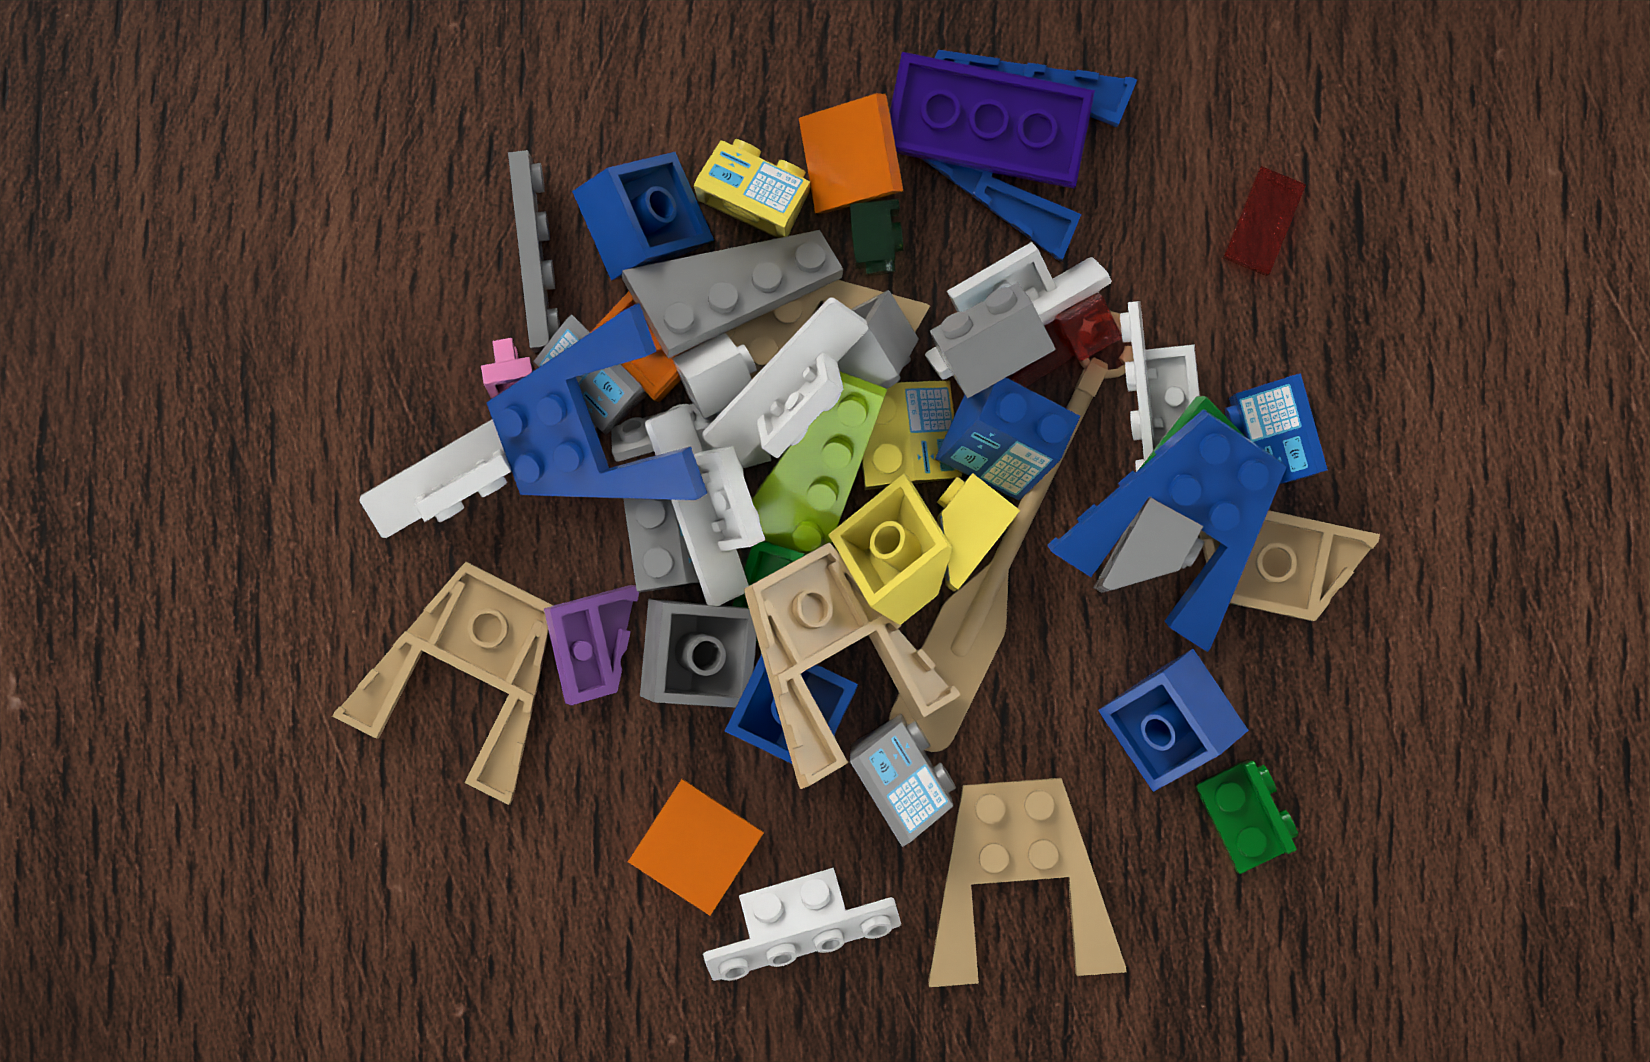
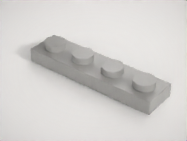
[508,150,560,353]

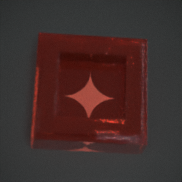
[1055,293,1122,362]

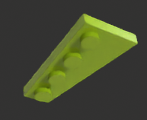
[752,371,887,554]

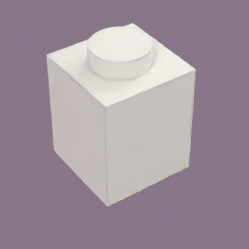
[672,332,757,419]

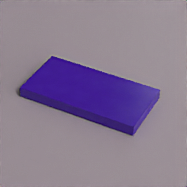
[890,52,1095,189]

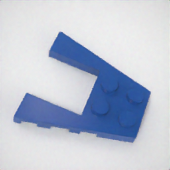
[921,50,1138,262]
[487,303,707,500]
[1047,409,1287,652]

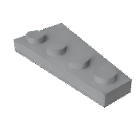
[622,230,843,359]

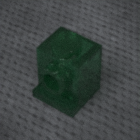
[849,199,903,275]

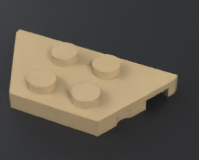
[1199,510,1380,621]

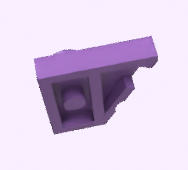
[544,585,639,705]

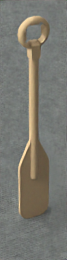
[889,311,1134,752]

